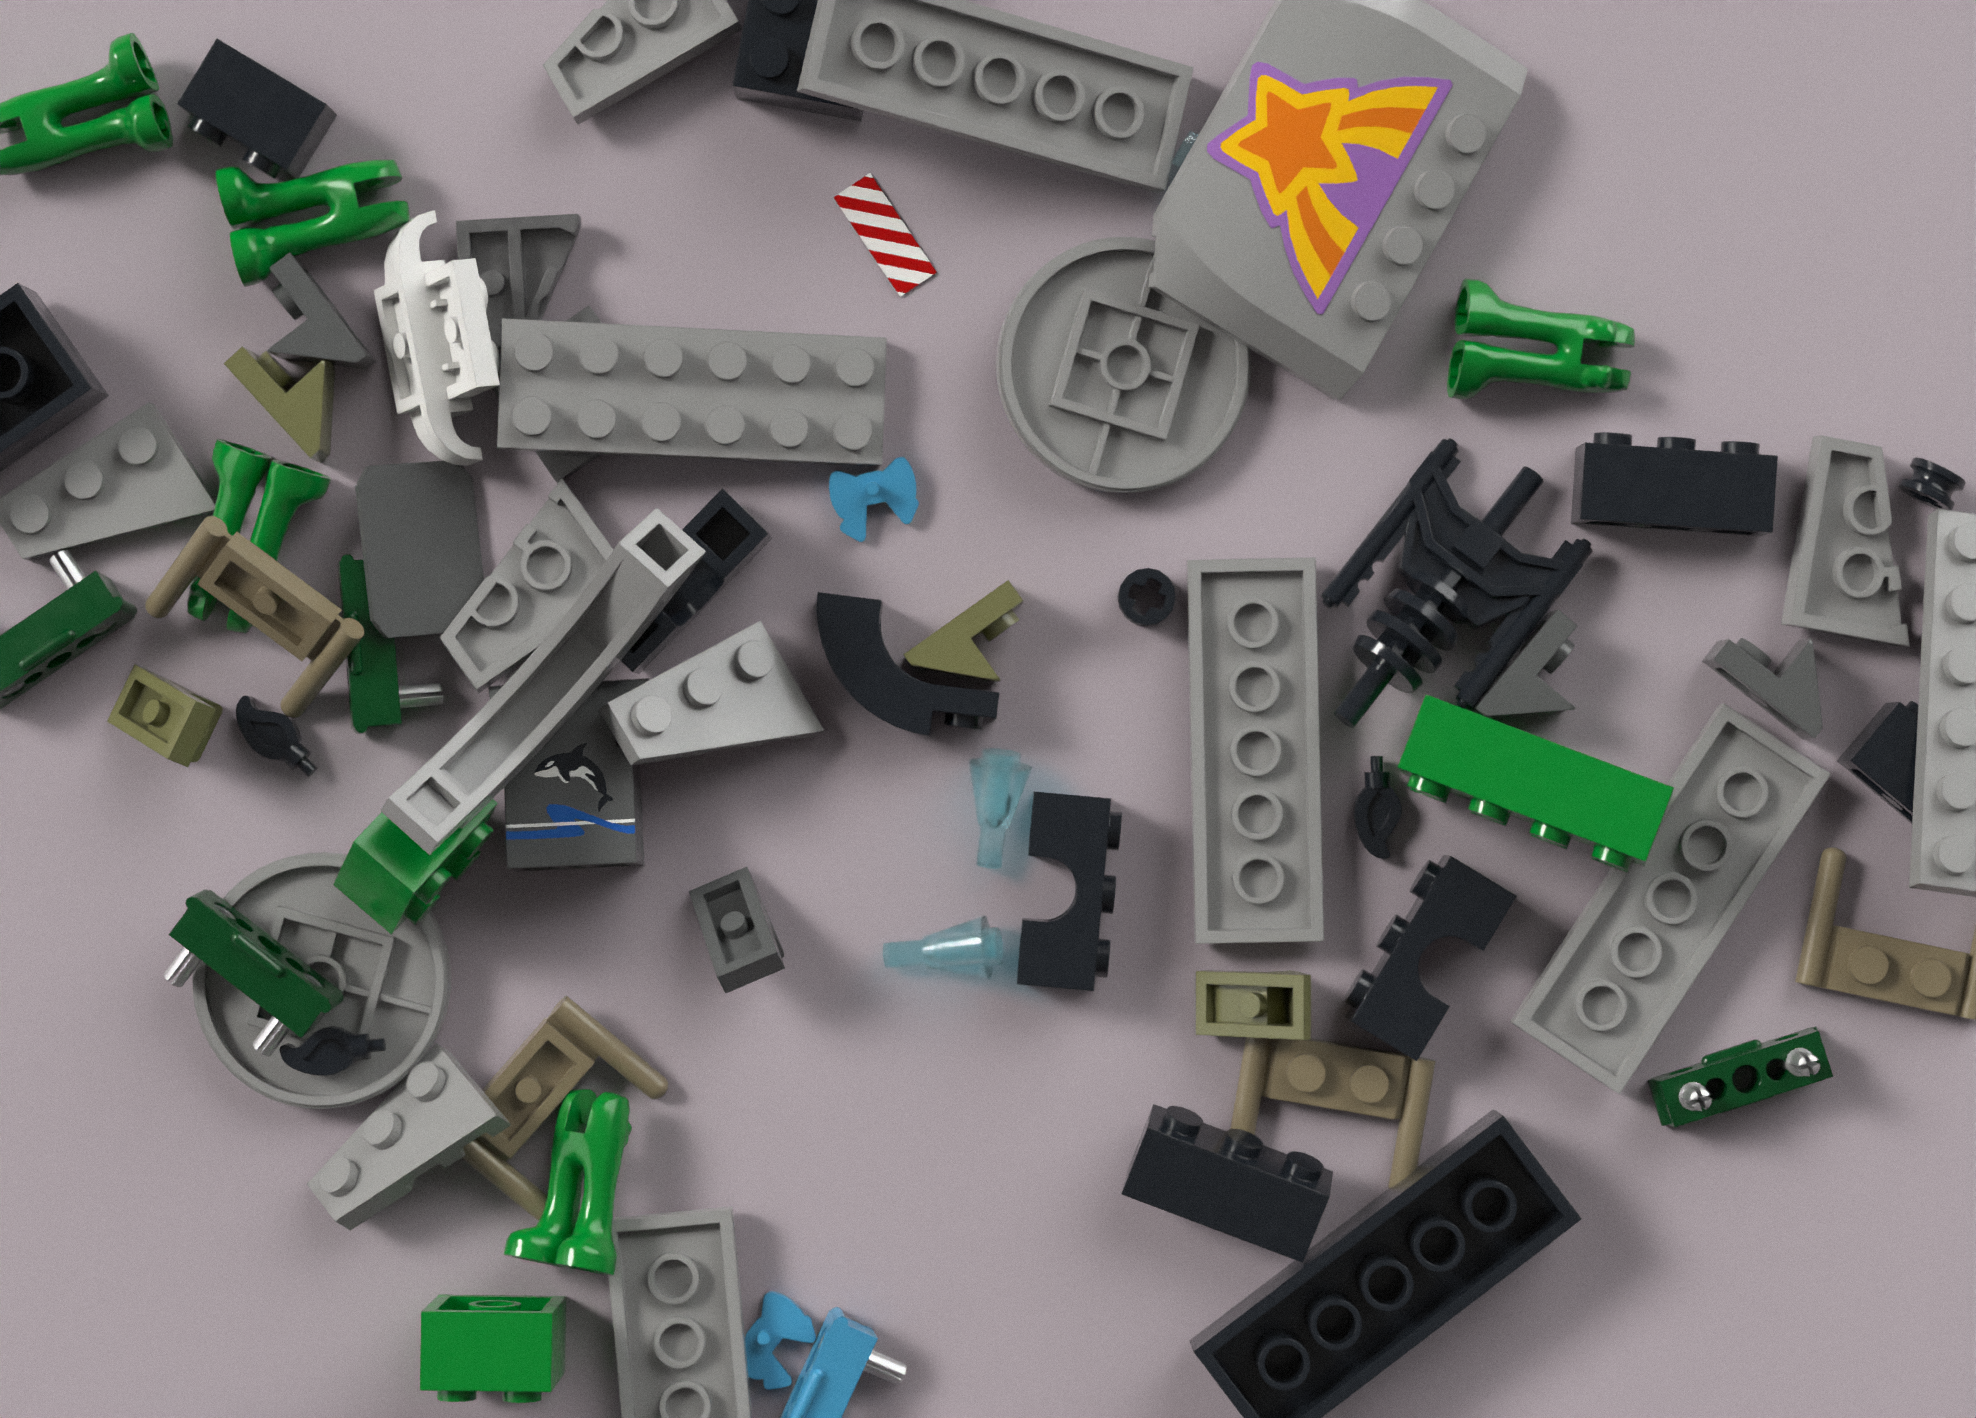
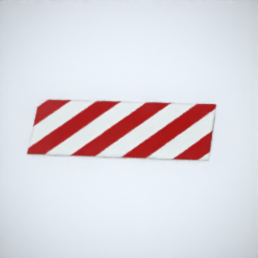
[833,173,937,297]

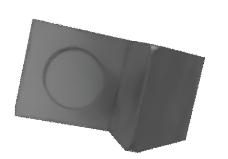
[268,253,376,369]
[1468,609,1578,717]
[1702,638,1823,739]
[689,867,785,993]

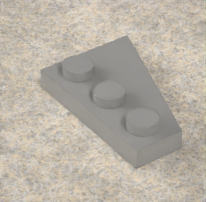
[543,0,742,125]
[0,402,216,560]
[1781,435,1910,647]
[440,478,613,694]
[599,621,824,766]
[307,1043,511,1231]

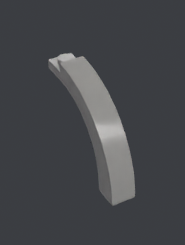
[380,508,706,855]

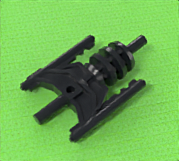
[1321,438,1593,728]

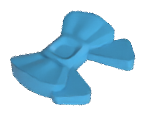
[829,457,919,542]
[745,1291,816,1390]

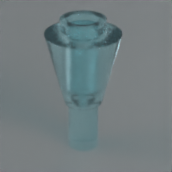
[969,748,1032,869]
[883,915,1003,979]

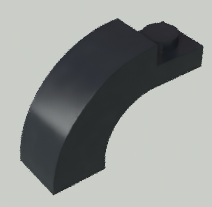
[817,592,999,736]

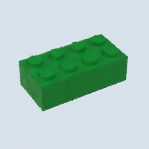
[1398,694,1674,873]

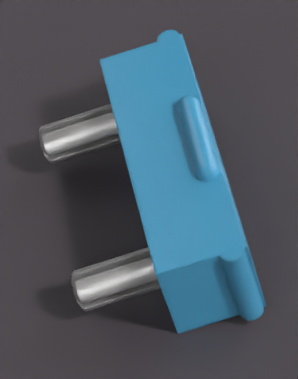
[780,1307,907,1418]

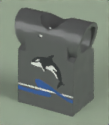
[488,678,649,872]

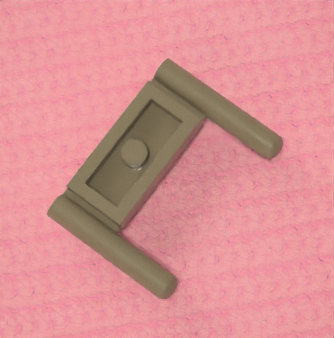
[145,516,364,718]
[1795,847,1976,1020]
[462,995,668,1221]
[1230,1037,1436,1188]

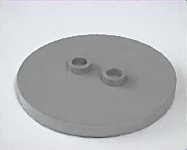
[996,237,1251,493]
[192,852,451,1109]

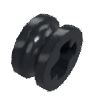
[1899,457,1966,511]
[1117,568,1176,626]

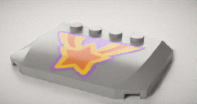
[1148,0,1528,400]

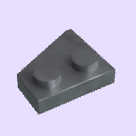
[456,214,582,349]

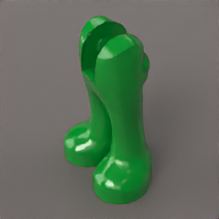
[0,33,173,175]
[216,160,410,287]
[1447,278,1635,400]
[187,439,331,634]
[503,1089,632,1276]

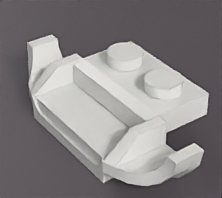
[374,210,500,466]

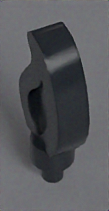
[236,696,317,777]
[1353,756,1402,859]
[279,1026,386,1076]

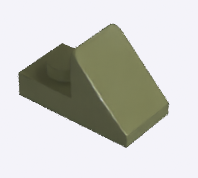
[223,346,335,463]
[903,580,1023,682]
[107,664,223,767]
[1196,970,1311,1040]

